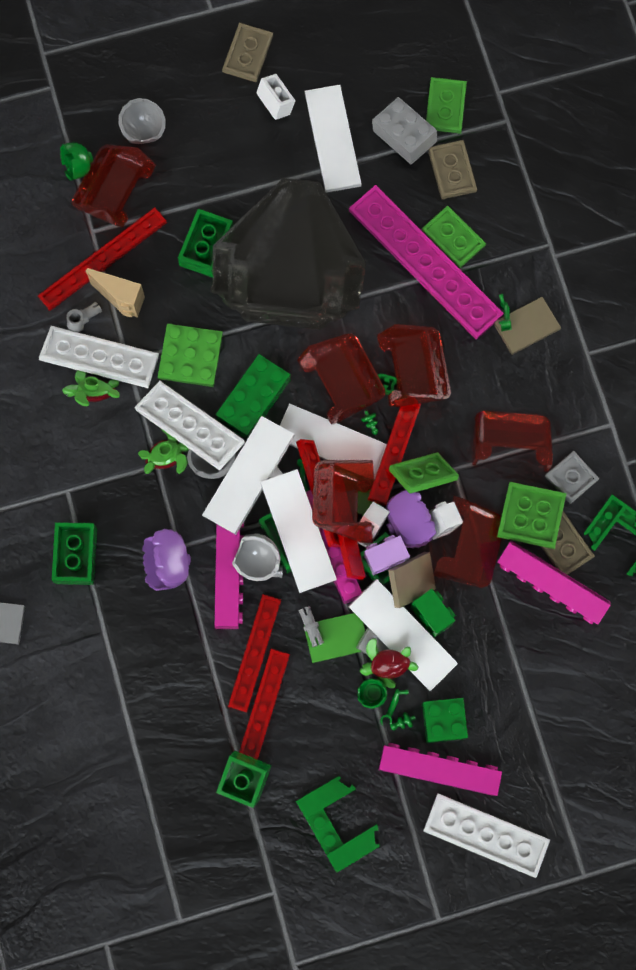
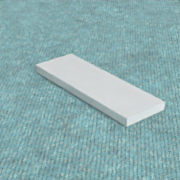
[305,85,361,193]
[39,326,159,388]
[135,381,245,471]
[280,404,387,479]
[202,416,295,535]
[260,469,337,593]
[348,579,458,691]
[423,793,550,878]

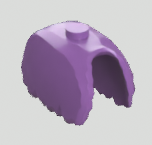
[386,489,436,549]
[142,529,191,591]

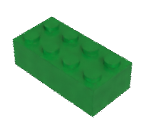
[216,354,290,440]

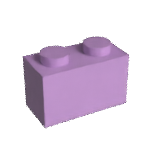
[364,535,410,576]

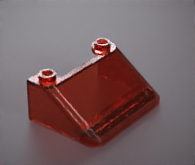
[72,145,156,227]
[377,324,451,407]
[297,334,385,425]
[472,411,553,472]
[312,460,374,543]
[433,496,502,588]

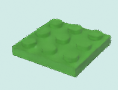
[158,324,223,387]
[497,482,567,549]

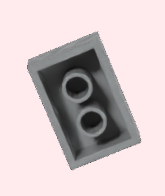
[372,97,437,164]

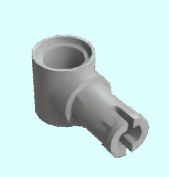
[67,302,102,333]

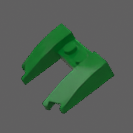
[583,495,636,576]
[296,776,380,873]

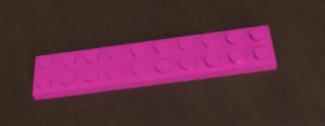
[349,185,504,340]

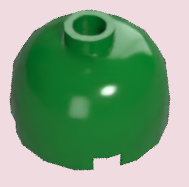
[60,142,93,181]

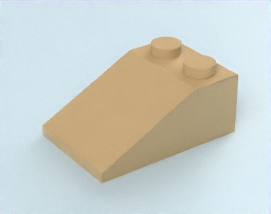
[86,268,145,317]

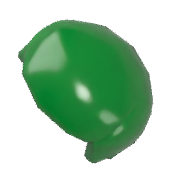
[357,678,387,709]

